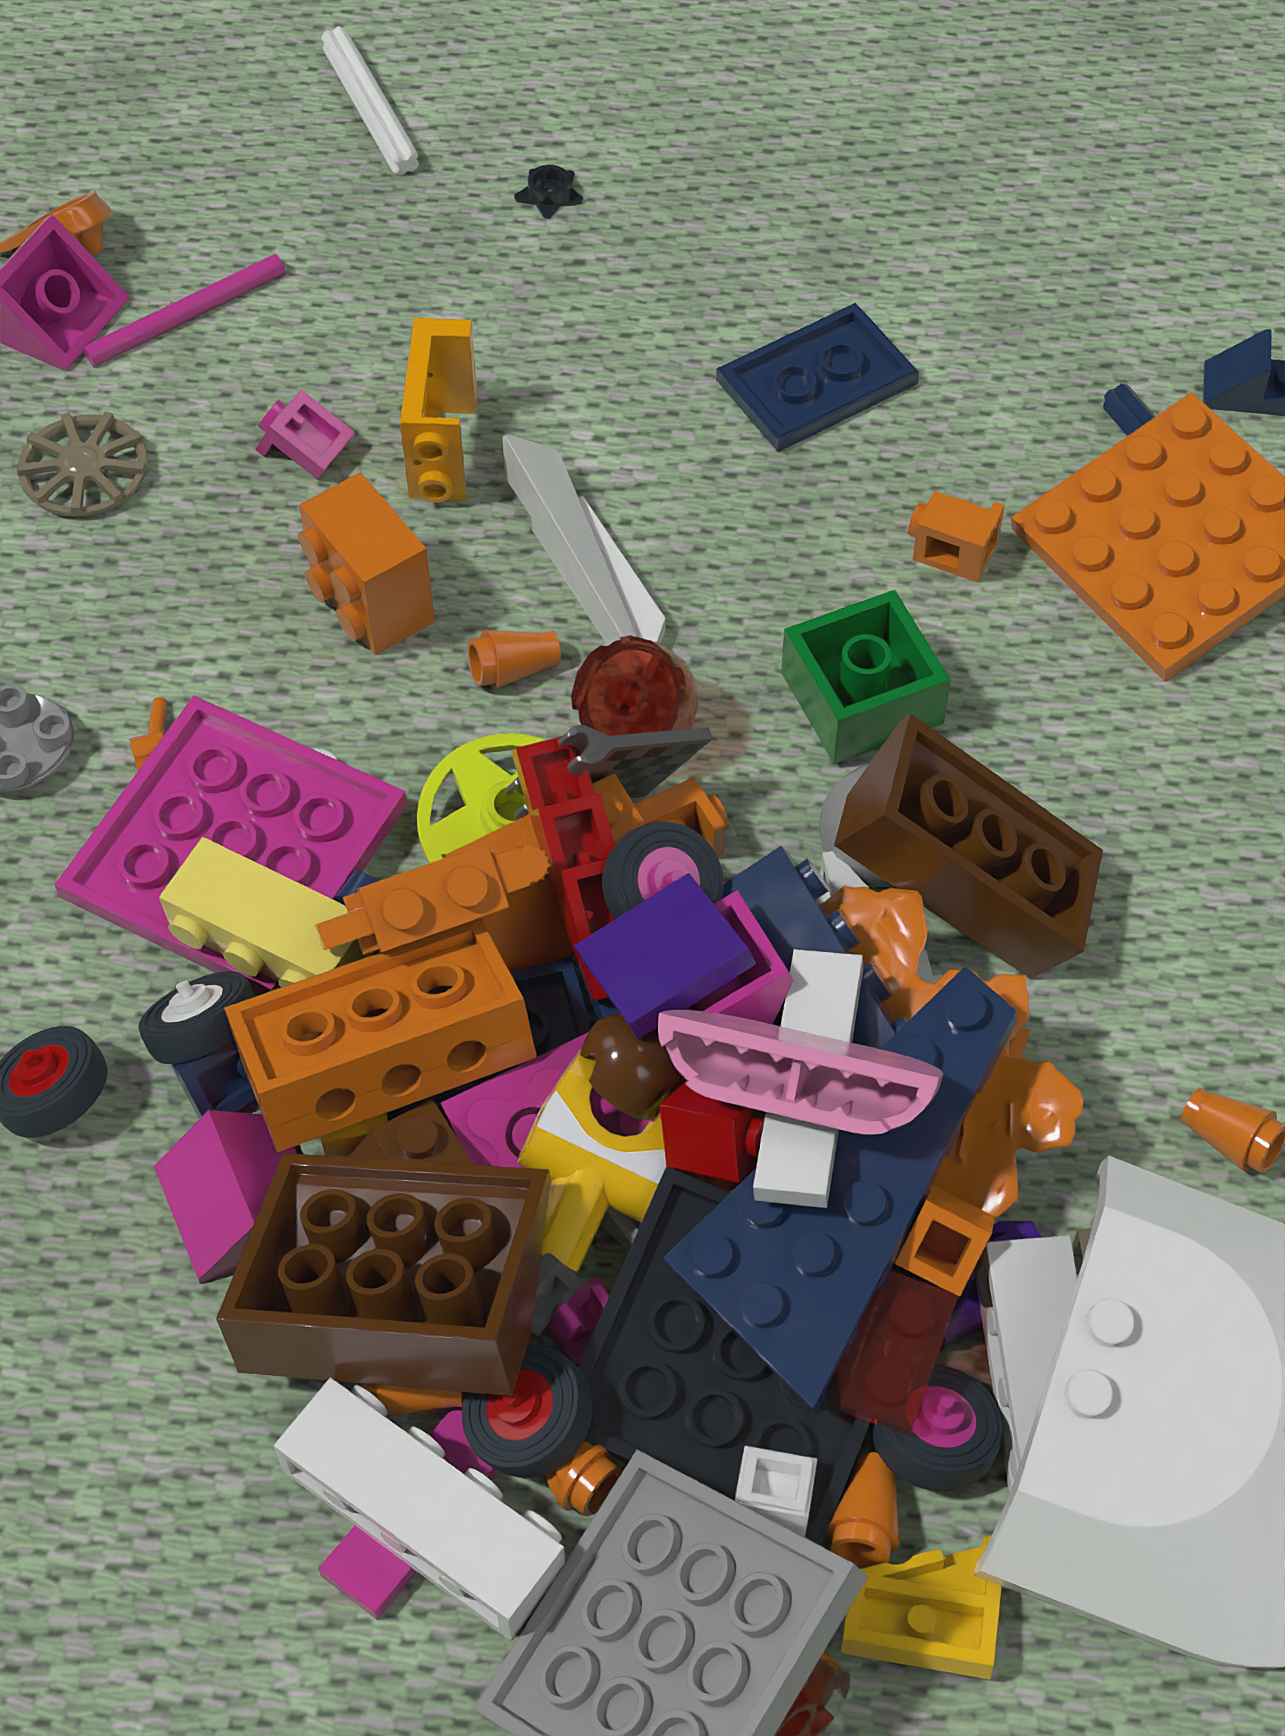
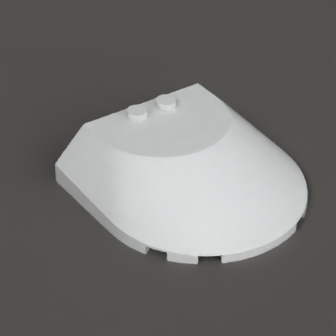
[973,1155,1285,1669]

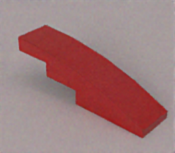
[511,736,615,1001]

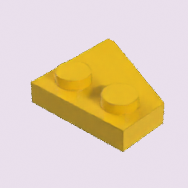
[840,1535,1002,1680]

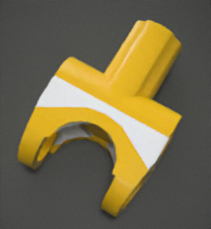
[517,1049,672,1274]

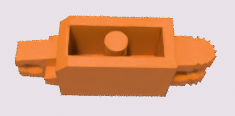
[315,843,550,954]

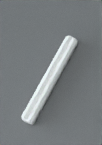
[321,26,419,176]

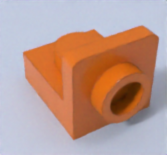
[634,777,729,857]

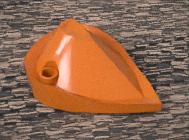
[0,191,113,255]

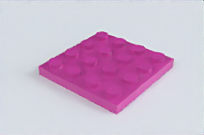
[55,695,408,995]

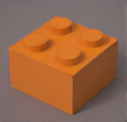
[298,472,435,655]

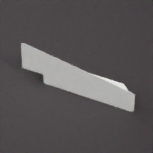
[502,434,666,690]

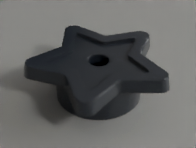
[514,165,583,219]

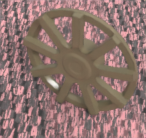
[17,412,148,517]

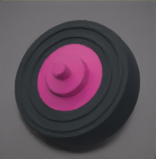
[602,822,723,919]
[871,1364,1003,1492]

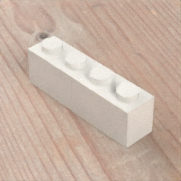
[974,1235,1083,1493]
[273,1378,565,1642]

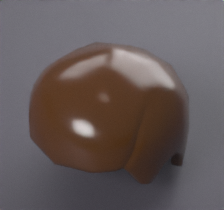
[580,1014,681,1120]

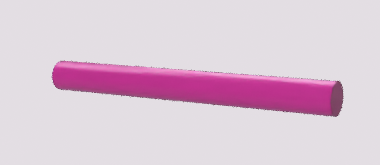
[82,254,285,367]

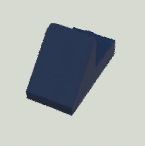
[1202,329,1285,416]

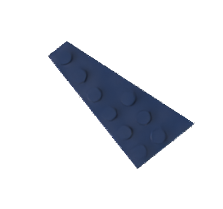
[663,966,1018,1415]

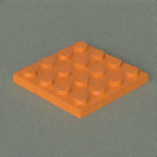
[1011,392,1285,682]

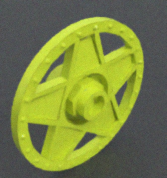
[417,733,545,864]

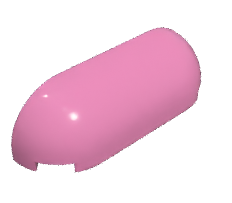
[658,1010,943,1135]

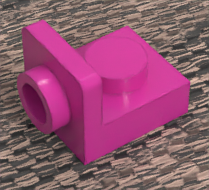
[255,389,356,480]

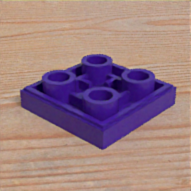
[574,873,756,1039]

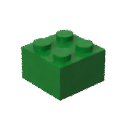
[781,589,951,764]

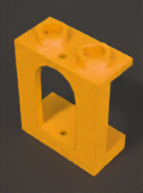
[400,318,478,503]

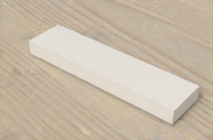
[753,949,863,1208]

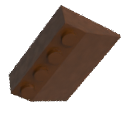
[216,1153,551,1396]

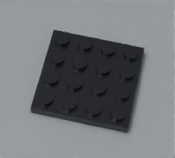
[578,1166,927,1546]

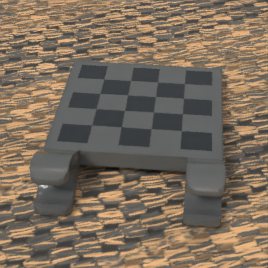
[505,725,713,820]

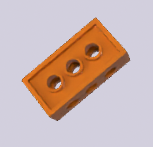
[224,918,537,1153]

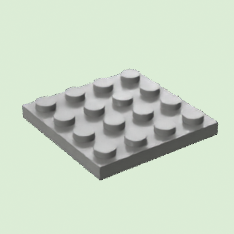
[474,1450,868,1736]

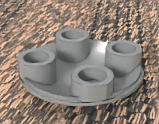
[0,684,74,792]

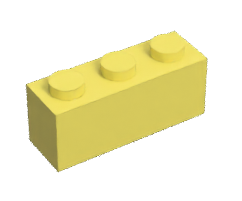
[159,837,375,987]

